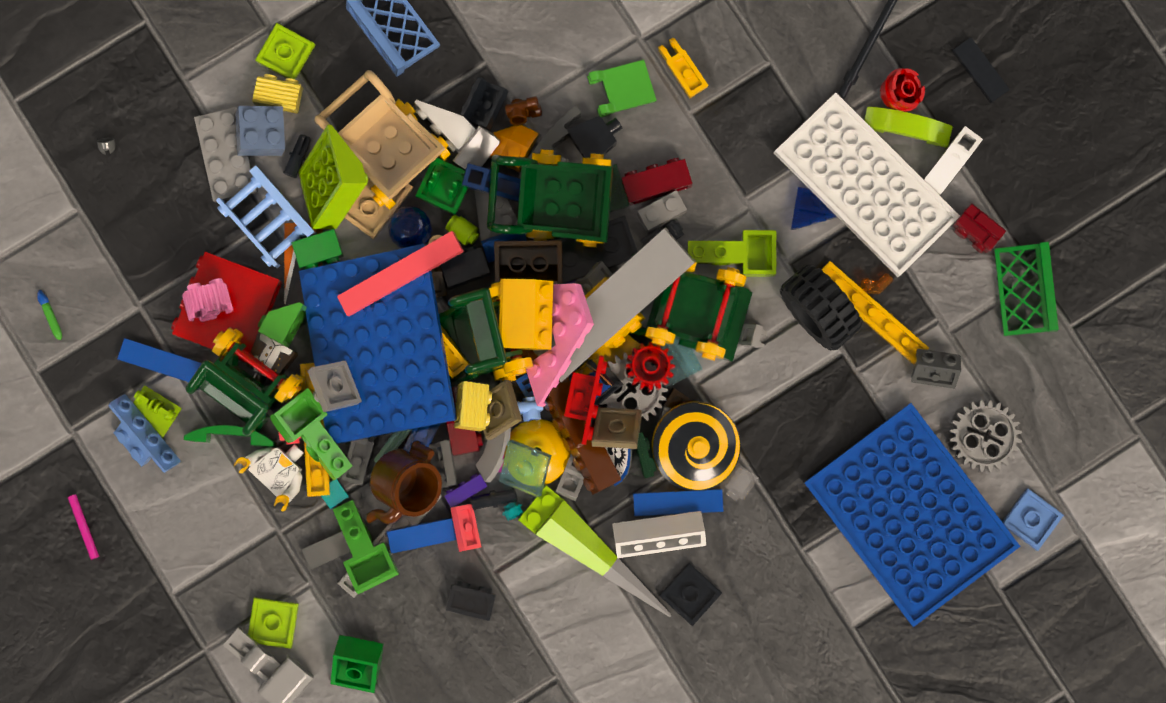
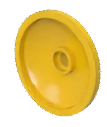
[504,419,571,486]

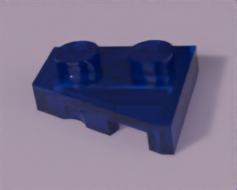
[790,187,837,230]

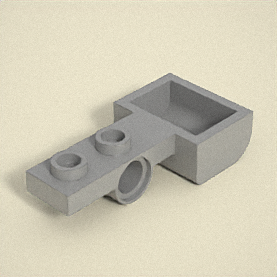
[223,627,314,703]

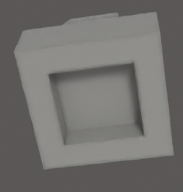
[738,323,767,348]

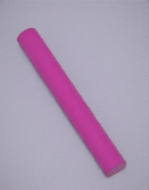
[68,494,99,560]

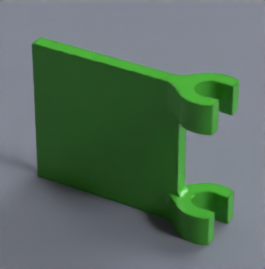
[587,60,657,118]

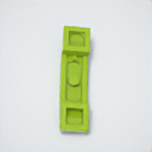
[864,107,953,148]

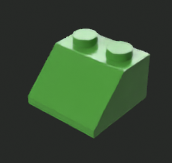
[258,302,307,348]

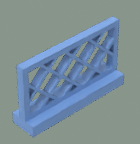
[346,0,440,77]

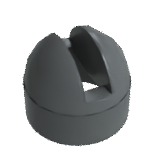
[97,137,116,155]

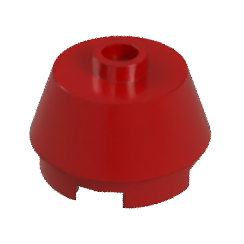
[880,68,925,112]

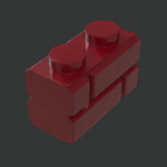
[952,203,1006,254]

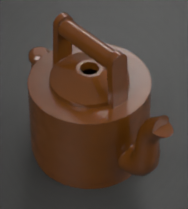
[366,441,442,524]

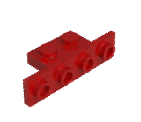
[564,354,608,445]

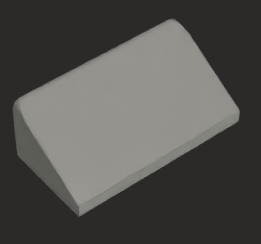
[453,126,500,169]

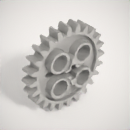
[600,353,668,421]
[948,400,1022,472]

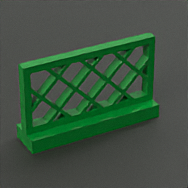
[994,242,1059,336]

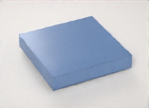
[1002,488,1064,551]

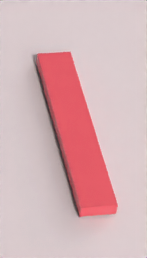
[337,231,464,316]

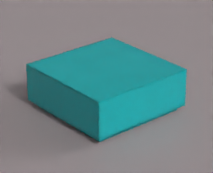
[322,479,349,509]

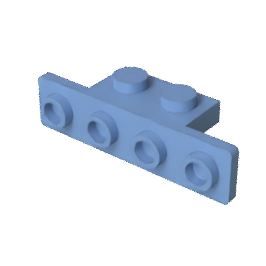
[108,394,180,473]

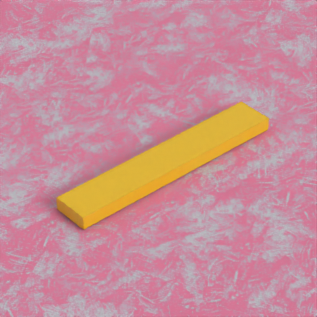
[822,261,929,365]
[300,363,330,497]

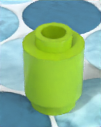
[445,215,479,246]

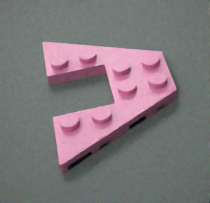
[526,283,594,407]

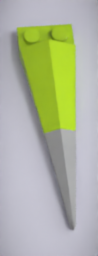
[518,485,671,617]

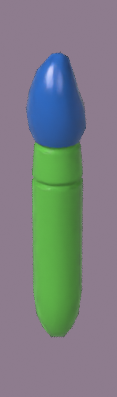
[37,290,62,340]

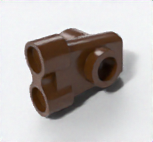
[505,96,542,126]

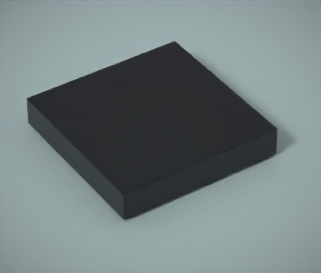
[659,563,722,626]

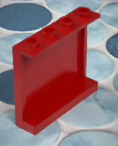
[171,252,283,363]

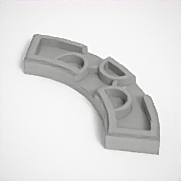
[476,428,511,482]

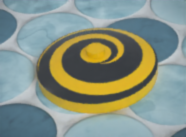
[652,401,741,491]

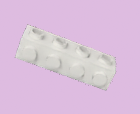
[612,511,706,558]

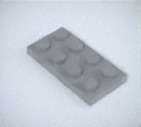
[194,107,257,203]

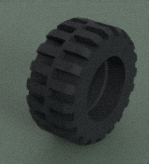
[780,265,862,351]

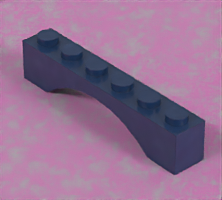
[461,163,521,202]

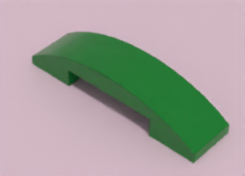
[184,425,277,447]

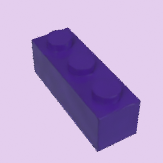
[445,474,488,508]

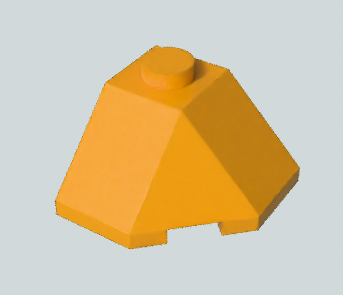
[489,125,539,173]

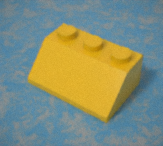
[499,279,553,350]

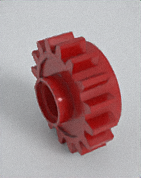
[625,342,675,392]

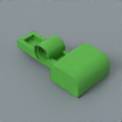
[270,388,352,480]
[333,500,399,594]

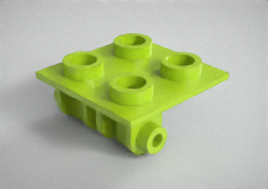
[120,385,182,439]

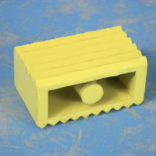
[252,74,303,114]
[454,381,492,431]

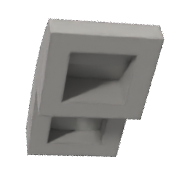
[555,454,584,501]

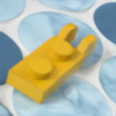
[658,38,708,99]

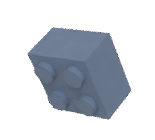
[235,106,285,156]

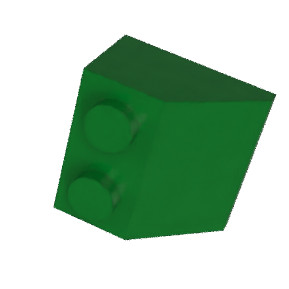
[331,635,384,693]

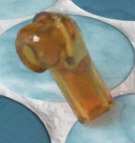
[861,273,893,294]

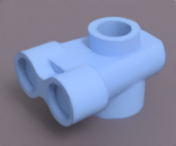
[517,397,543,422]

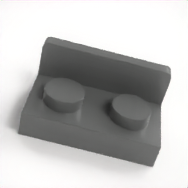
[911,349,961,389]
[429,440,458,488]

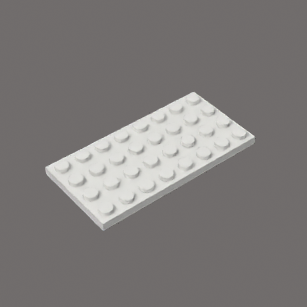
[774,93,960,277]

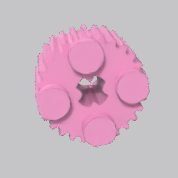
[182,278,233,322]

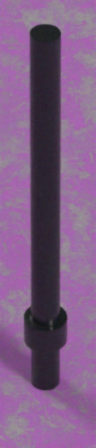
[838,0,898,99]

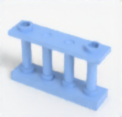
[216,165,317,268]

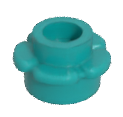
[502,502,523,521]

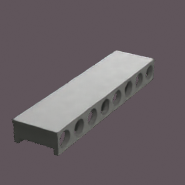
[533,228,696,382]

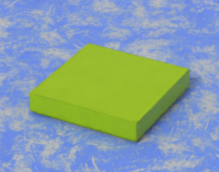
[255,23,315,80]
[248,597,299,649]

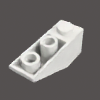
[414,100,476,153]
[924,126,983,195]

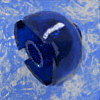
[388,206,432,249]

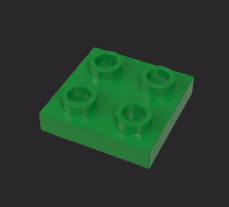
[416,158,469,215]

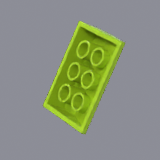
[298,125,368,229]

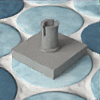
[307,361,362,412]

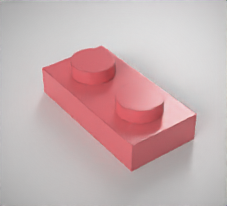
[450,504,481,552]

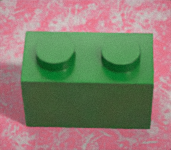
[291,229,344,269]

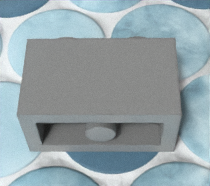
[637,190,687,234]

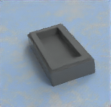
[301,532,351,570]

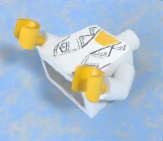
[234,444,304,512]

